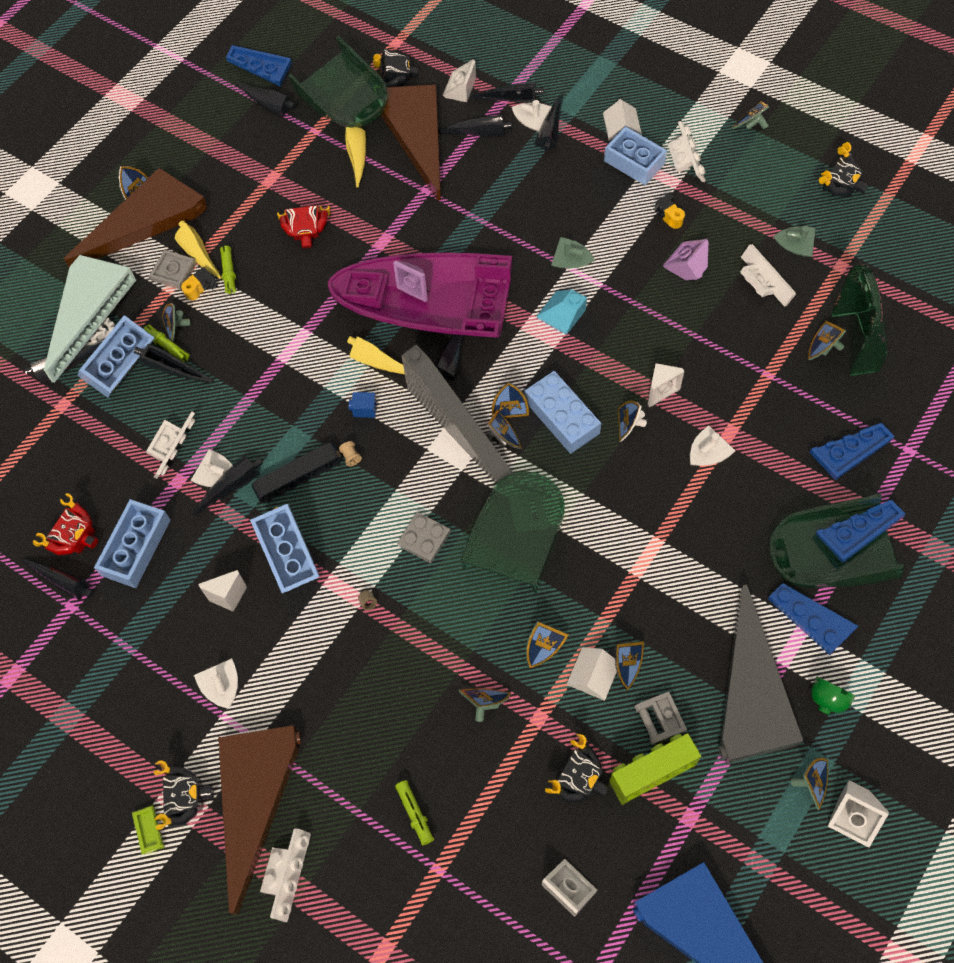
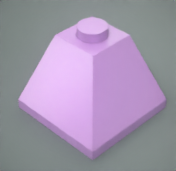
[663,239,708,280]
[393,260,428,302]

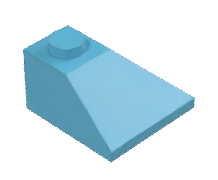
[537,289,587,335]

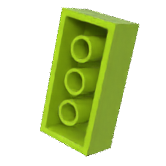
[609,733,701,805]

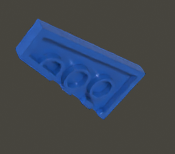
[226,45,292,86]
[809,423,895,480]
[816,500,905,563]
[768,584,858,655]

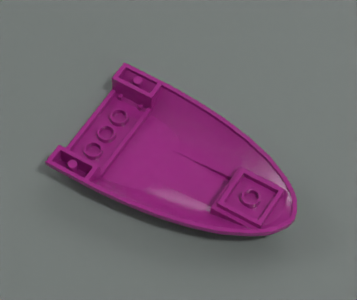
[328,253,512,338]

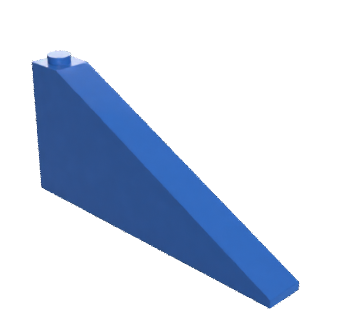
[632,862,763,963]

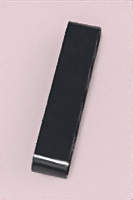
[251,442,343,503]

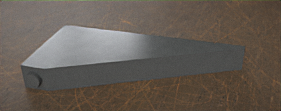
[401,345,517,490]
[718,584,803,764]

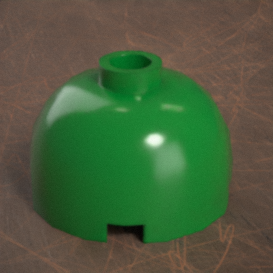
[811,676,856,715]

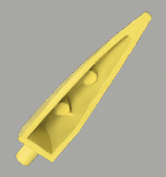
[345,123,366,188]
[174,221,222,279]
[347,336,405,374]

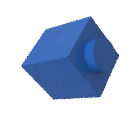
[349,392,377,418]

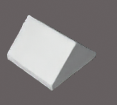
[443,60,476,102]
[603,99,642,140]
[648,364,684,407]
[199,570,247,611]
[567,647,617,701]
[542,859,597,917]

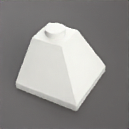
[828,780,889,847]

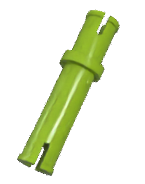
[220,246,236,294]
[144,324,189,363]
[395,780,434,846]

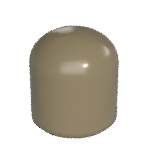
[358,590,377,610]

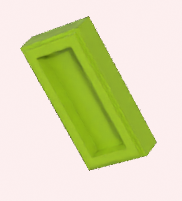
[132,805,165,855]

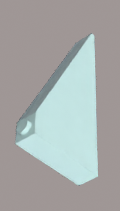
[44,255,136,383]

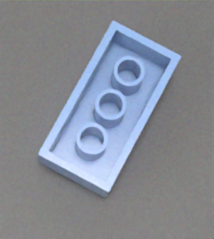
[78,315,154,398]
[525,371,601,454]
[94,499,171,588]
[250,504,320,593]

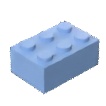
[604,126,667,186]

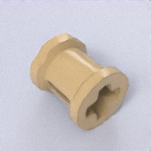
[339,441,362,466]

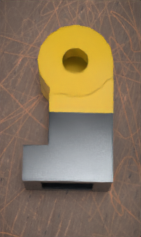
[654,193,685,229]
[181,267,218,301]

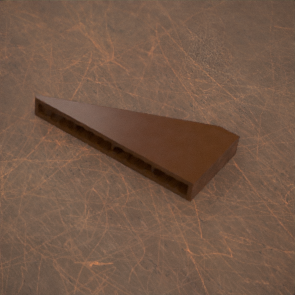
[374,85,441,201]
[63,168,207,267]
[218,725,302,915]

